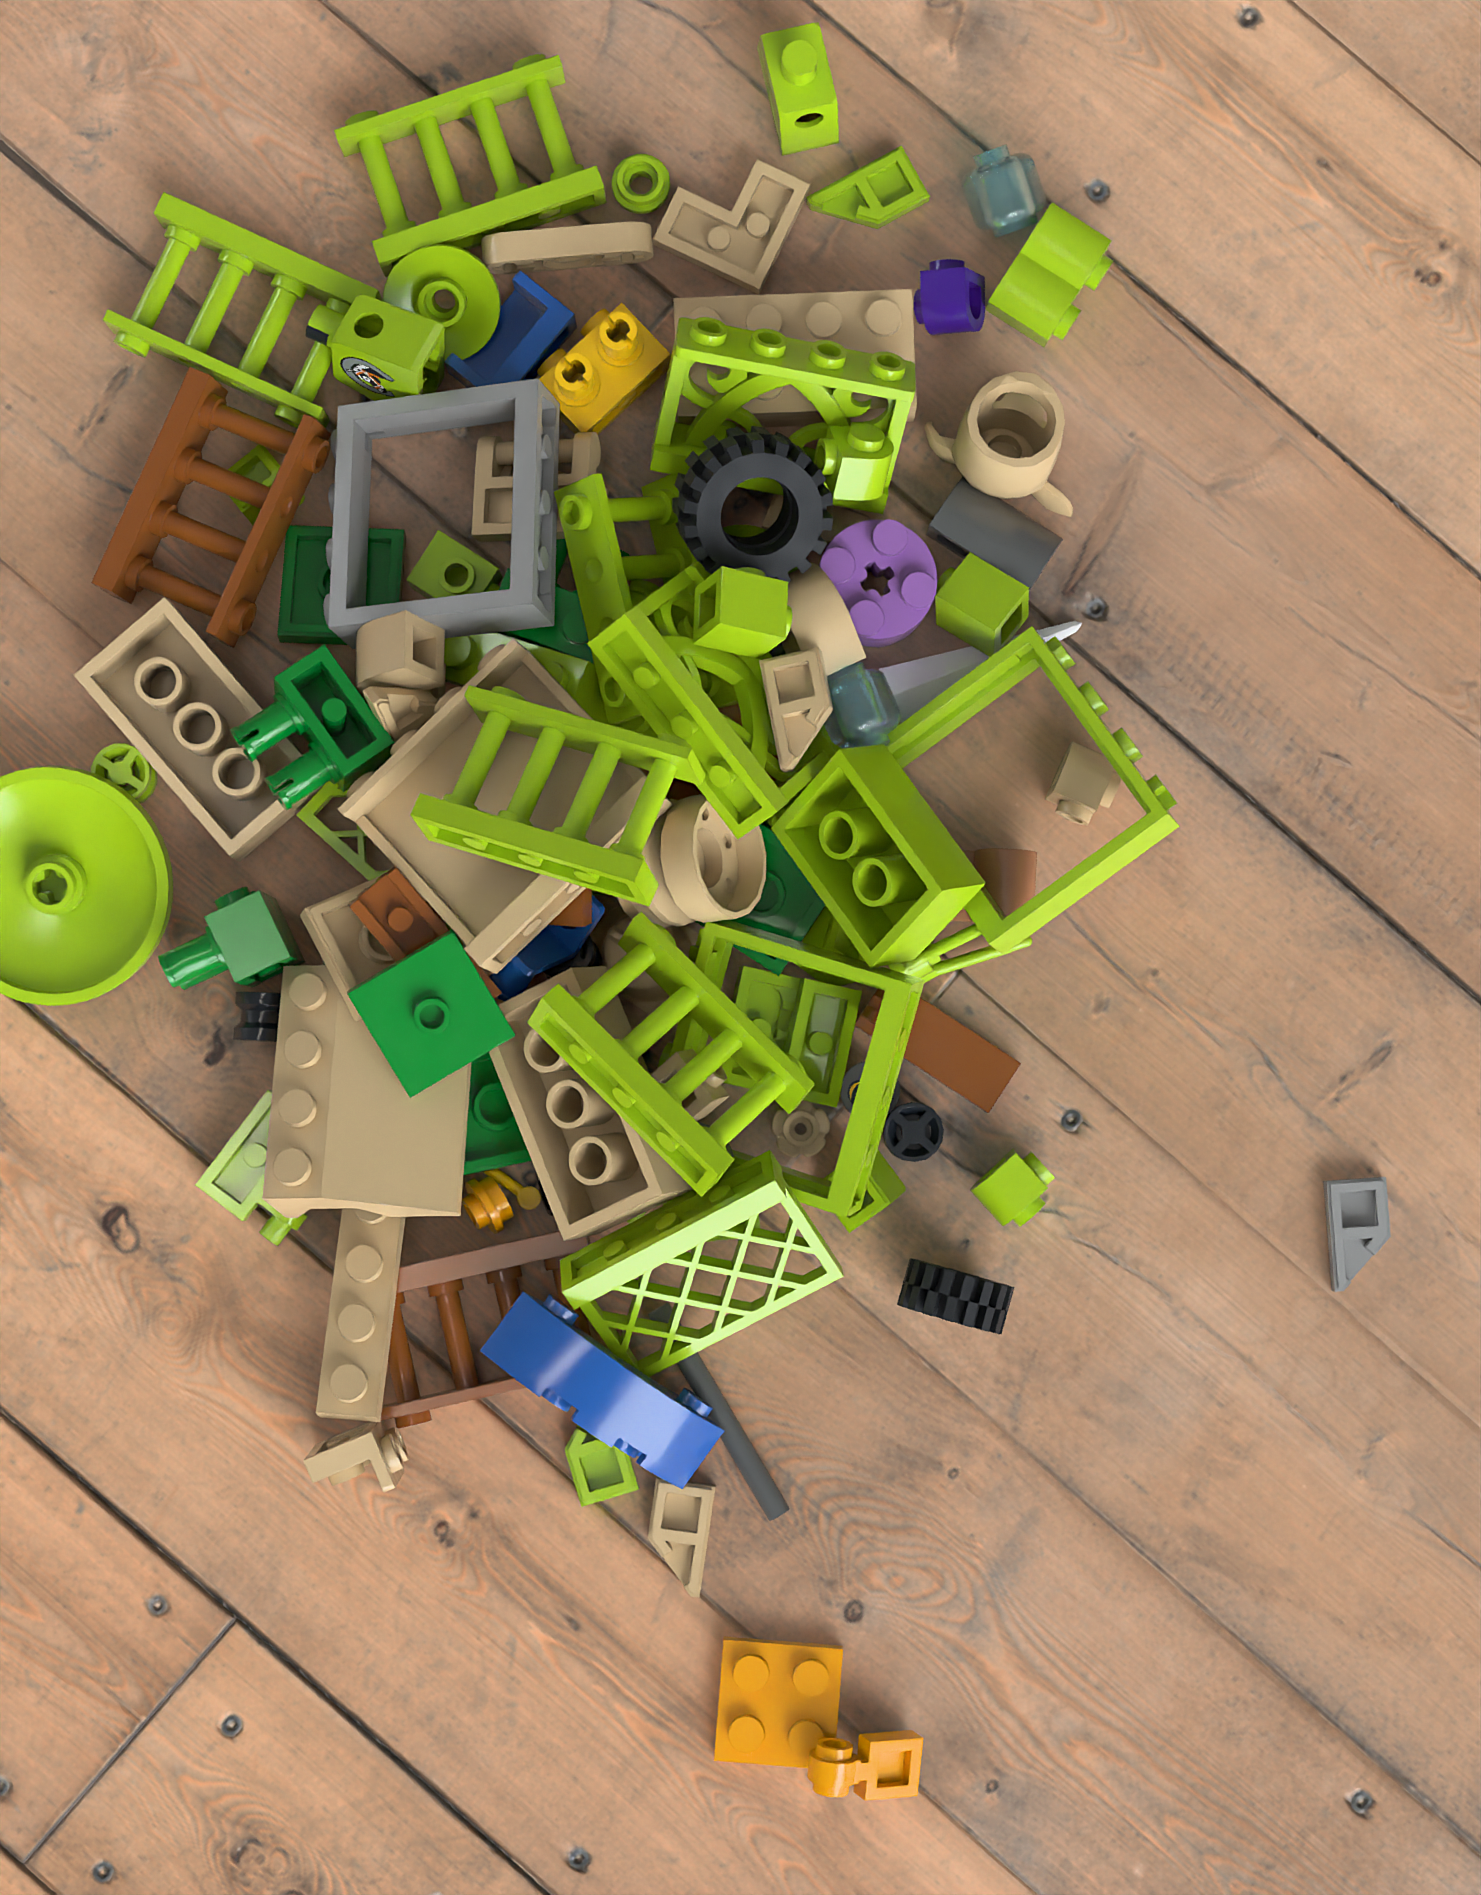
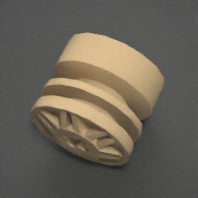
[617,794,766,928]

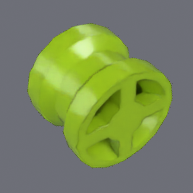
[91,743,157,804]

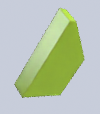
[806,145,930,229]
[565,1425,640,1507]

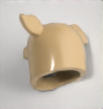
[924,371,1073,517]

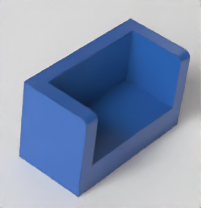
[444,270,577,388]

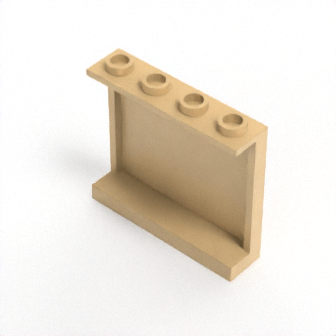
[338,638,673,974]

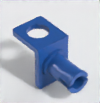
[489,895,605,1002]

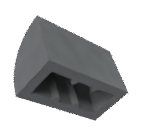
[926,477,1063,592]

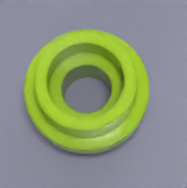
[612,154,670,214]

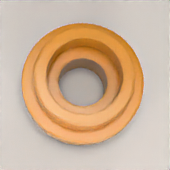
[461,1176,514,1234]

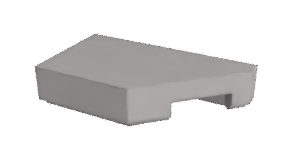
[1323,1177,1391,1292]

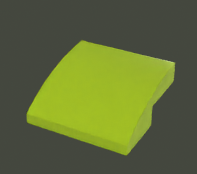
[721,966,862,1108]

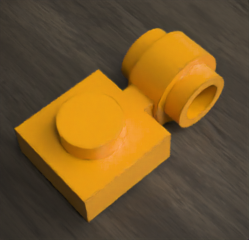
[807,1730,923,1801]

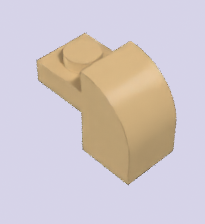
[782,563,866,676]
[355,610,446,707]

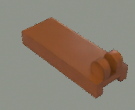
[348,866,502,999]
[855,989,1021,1113]

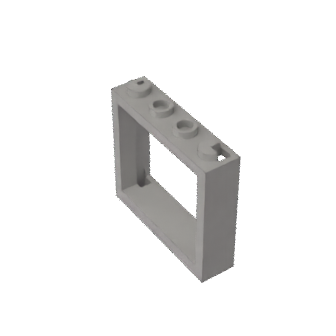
[323,378,560,649]

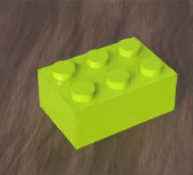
[771,744,986,968]

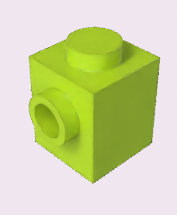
[406,530,503,599]
[934,552,1029,657]
[693,566,792,659]

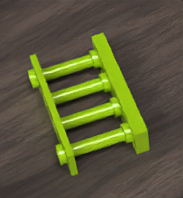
[334,54,607,277]
[103,192,382,428]
[554,473,738,725]
[410,685,706,907]
[527,912,815,1197]

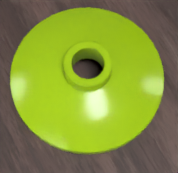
[382,244,501,361]

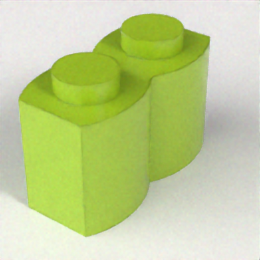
[985,202,1113,347]

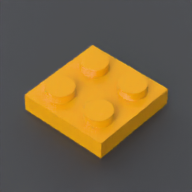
[714,1636,843,1768]

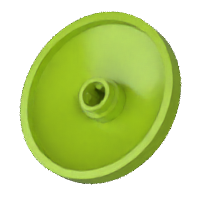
[0,765,173,1006]

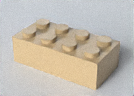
[673,289,917,428]
[73,597,323,862]
[489,966,693,1241]

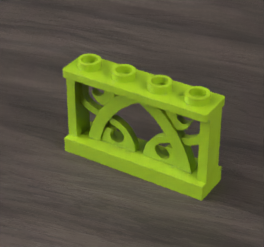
[650,317,916,514]
[587,561,842,839]

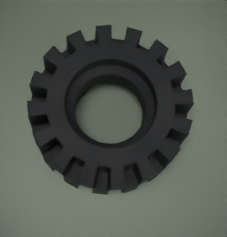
[897,1258,1014,1334]

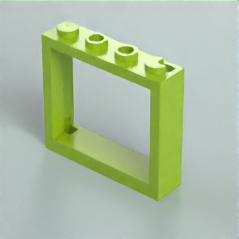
[873,626,1180,955]
[658,920,925,1218]

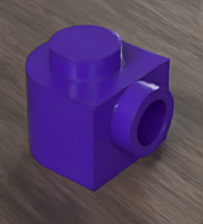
[914,259,985,335]

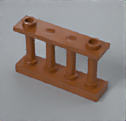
[91,367,331,648]
[380,1230,591,1428]

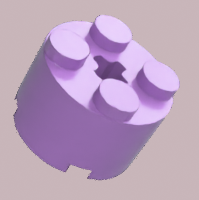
[819,519,937,648]

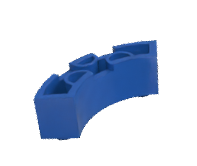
[480,1292,724,1489]

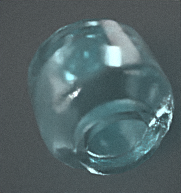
[961,144,1046,238]
[824,662,901,749]

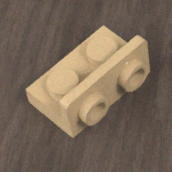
[303,1420,409,1492]

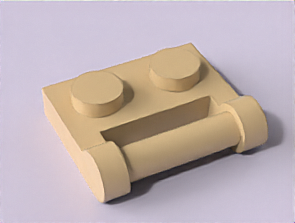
[471,432,601,542]

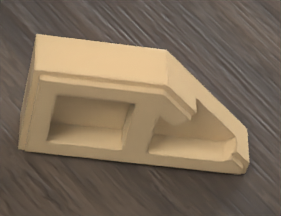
[759,647,833,773]

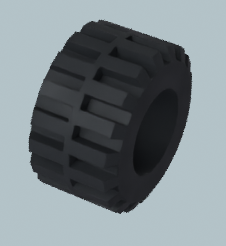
[672,426,833,582]

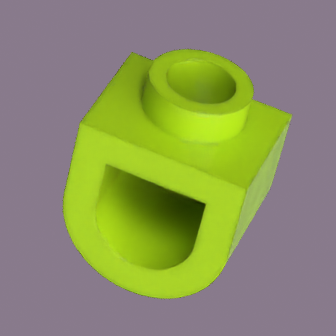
[815,423,894,500]
[970,1149,1055,1227]

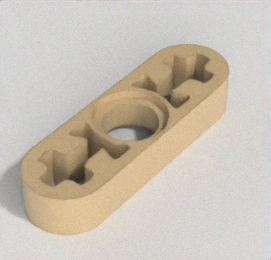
[481,221,654,274]

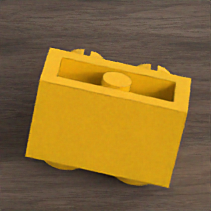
[537,302,671,435]

